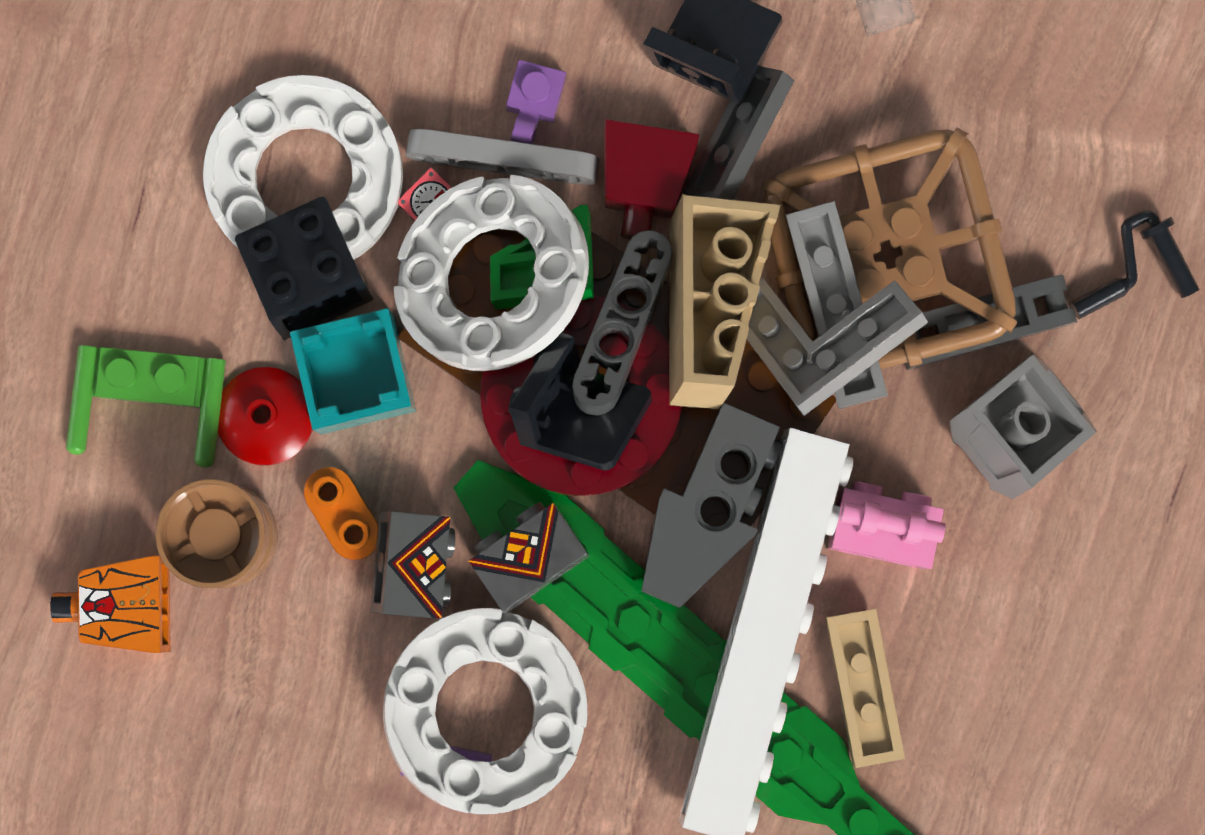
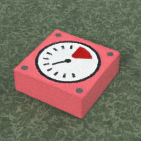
[398,168,452,222]

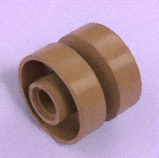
[156,479,278,589]

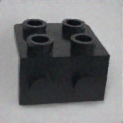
[509,333,652,470]

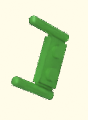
[66,345,226,468]

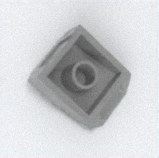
[949,353,1097,499]

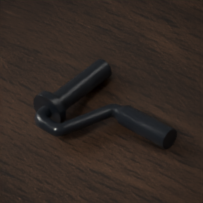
[1070,210,1200,319]

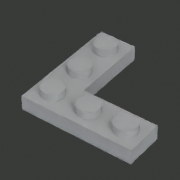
[747,278,928,416]

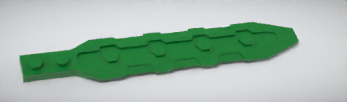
[453,460,914,835]

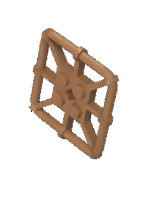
[762,127,1017,369]

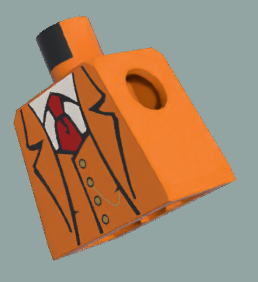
[50,556,171,653]

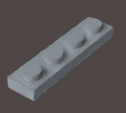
[786,201,888,410]

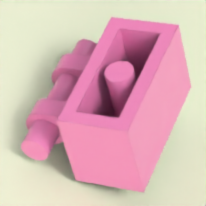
[827,482,946,569]

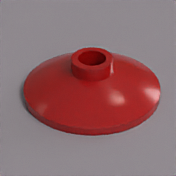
[218,367,313,466]

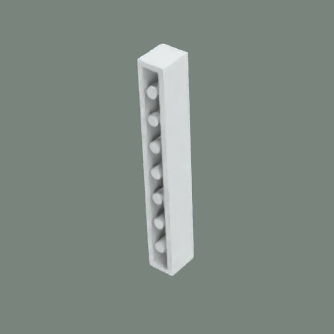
[678,428,853,835]

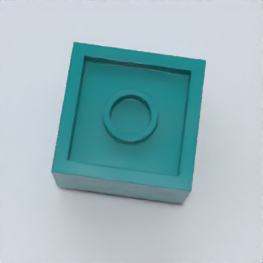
[290,308,417,435]

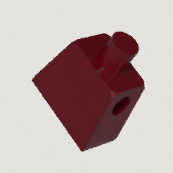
[604,119,699,240]

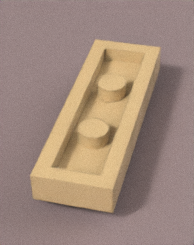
[825,608,905,768]

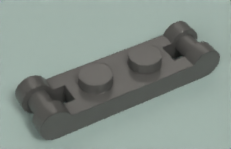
[903,275,1077,370]

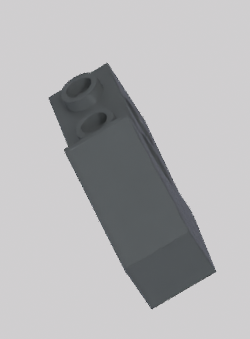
[641,403,783,608]

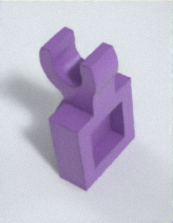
[506,60,566,144]

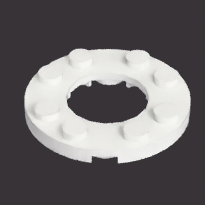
[203,75,403,260]
[394,175,589,371]
[383,608,587,814]

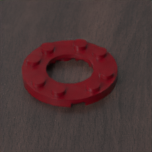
[480,295,682,496]

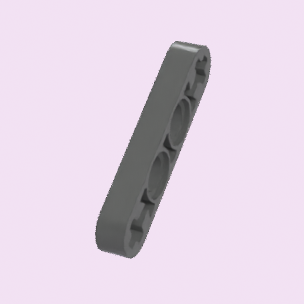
[572,231,672,415]

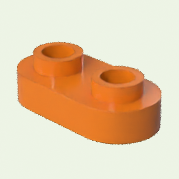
[304,467,378,560]

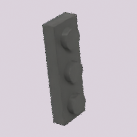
[683,66,795,200]

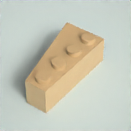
[669,195,781,409]

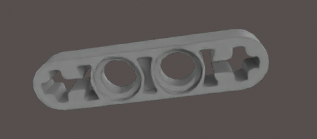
[405,129,599,185]

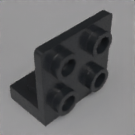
[643,0,783,104]
[235,197,374,341]

